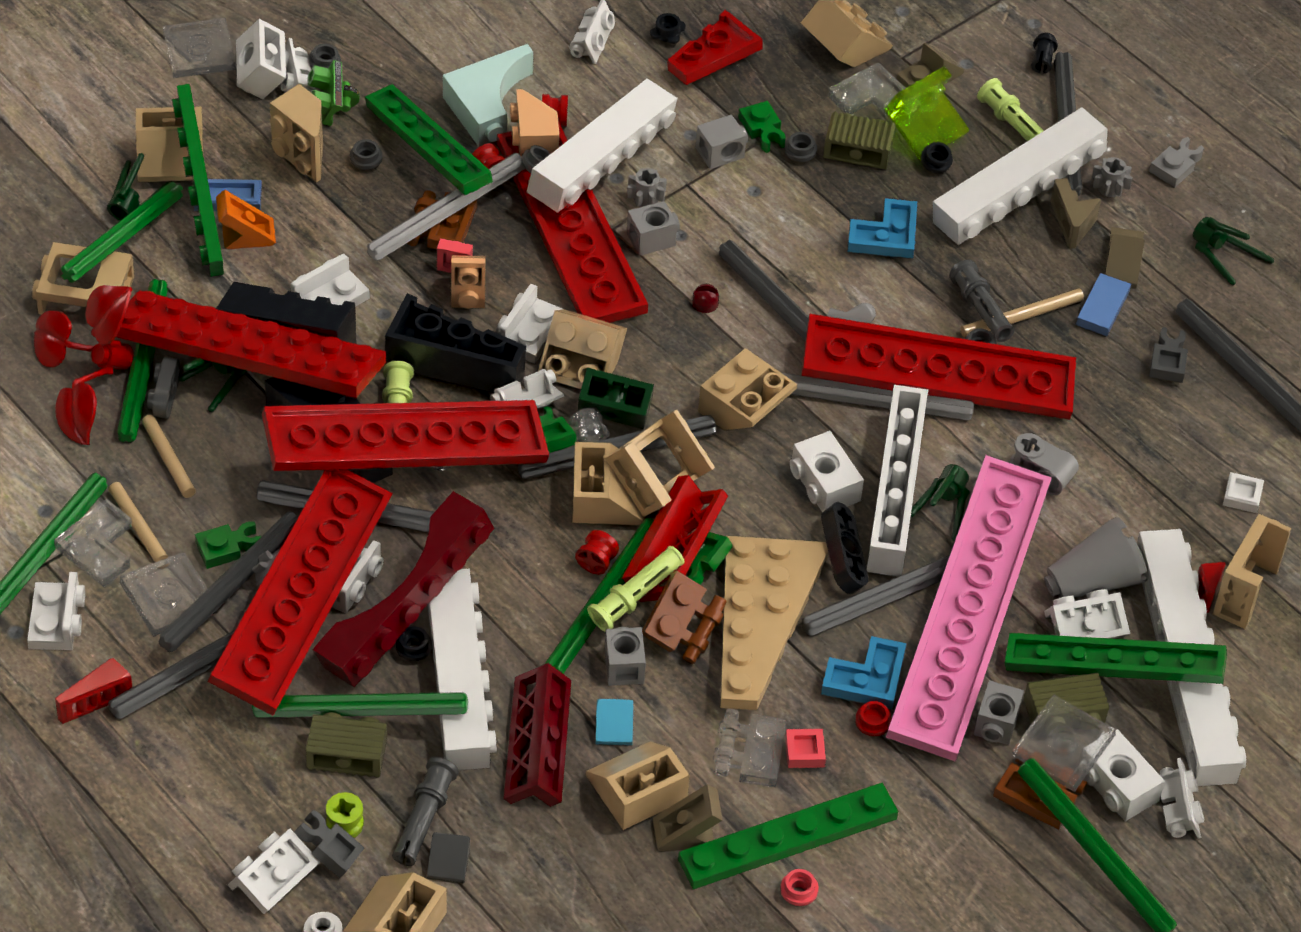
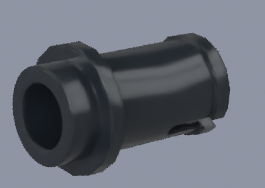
[1031,33,1058,74]

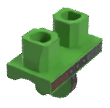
[307,60,360,126]

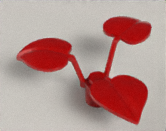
[34,285,133,445]

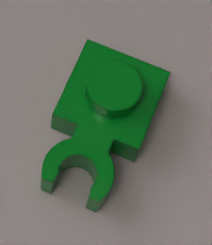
[738,101,786,153]
[539,406,577,453]
[195,521,261,569]
[685,532,733,585]

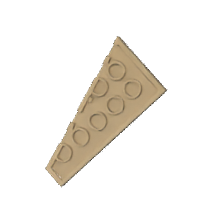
[720,536,829,710]

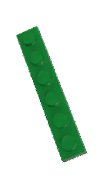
[172,84,224,277]
[365,84,493,195]
[1005,633,1227,684]
[678,782,899,890]

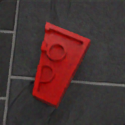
[667,9,763,85]

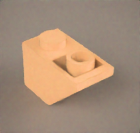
[510,89,559,156]
[451,255,486,309]

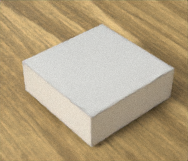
[1223,472,1264,513]

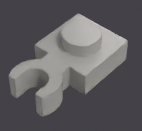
[1149,137,1204,188]

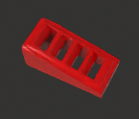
[55,658,132,724]

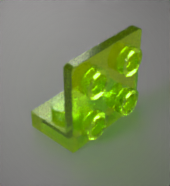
[884,66,969,160]

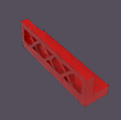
[622,475,728,602]

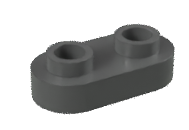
[147,357,180,419]

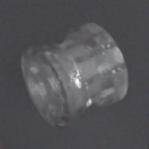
[568,408,610,442]

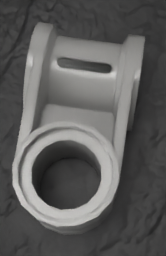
[1009,433,1079,495]

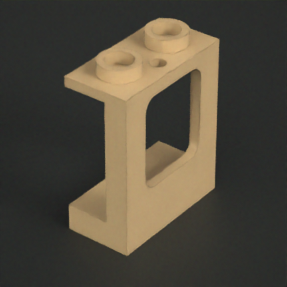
[32,242,134,314]
[605,410,715,517]
[1213,514,1291,629]

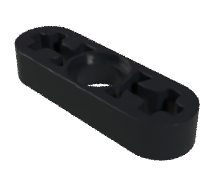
[821,502,868,594]

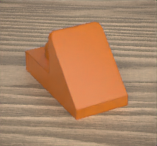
[216,190,276,249]

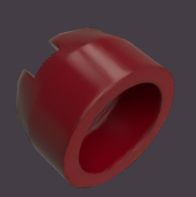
[692,283,719,313]

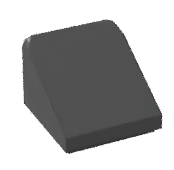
[427,832,470,883]

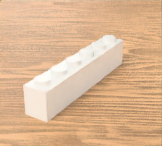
[527,79,678,213]
[933,107,1108,245]
[867,385,928,577]
[428,569,497,770]

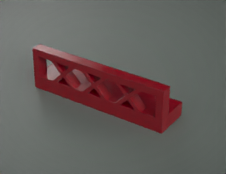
[504,663,572,807]

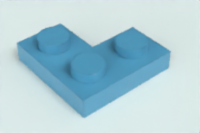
[847,198,917,258]
[821,636,907,709]

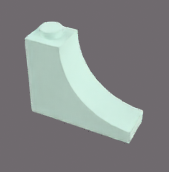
[443,44,533,147]

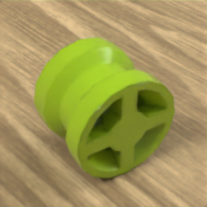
[326,792,364,838]

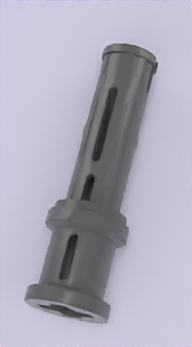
[949,260,1015,342]
[392,757,459,866]

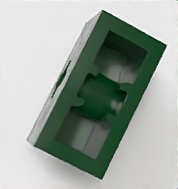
[578,368,654,429]

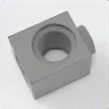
[695,114,748,170]
[627,201,680,256]
[604,627,646,686]
[974,680,1024,745]

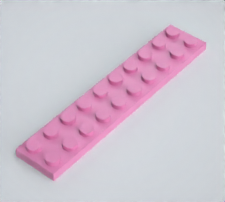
[886,455,1052,762]

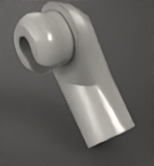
[827,303,876,323]

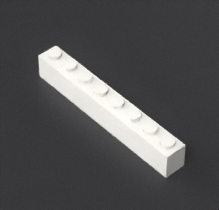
[1137,529,1246,786]

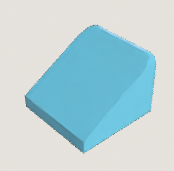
[596,699,633,745]

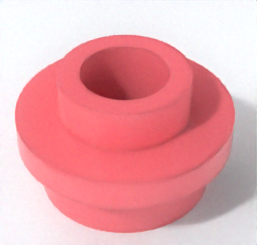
[780,869,819,906]

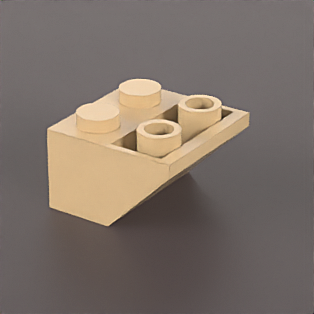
[801,0,893,67]
[270,84,323,183]
[136,107,204,182]
[538,309,627,389]
[698,348,797,430]
[572,442,643,525]
[586,742,690,830]
[343,872,447,932]

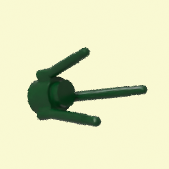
[107,153,172,220]
[1193,217,1274,285]
[179,358,247,412]
[911,464,970,541]

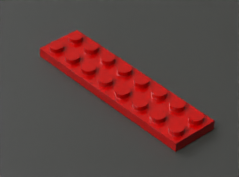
[497,121,648,323]
[116,290,386,398]
[801,314,1076,420]
[262,400,549,471]
[207,469,393,716]

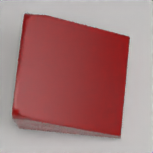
[1198,562,1226,613]

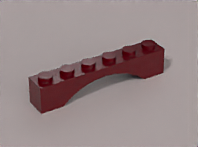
[312,491,495,688]

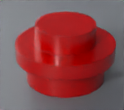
[855,701,892,736]

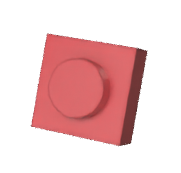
[437,238,473,273]
[785,729,826,768]

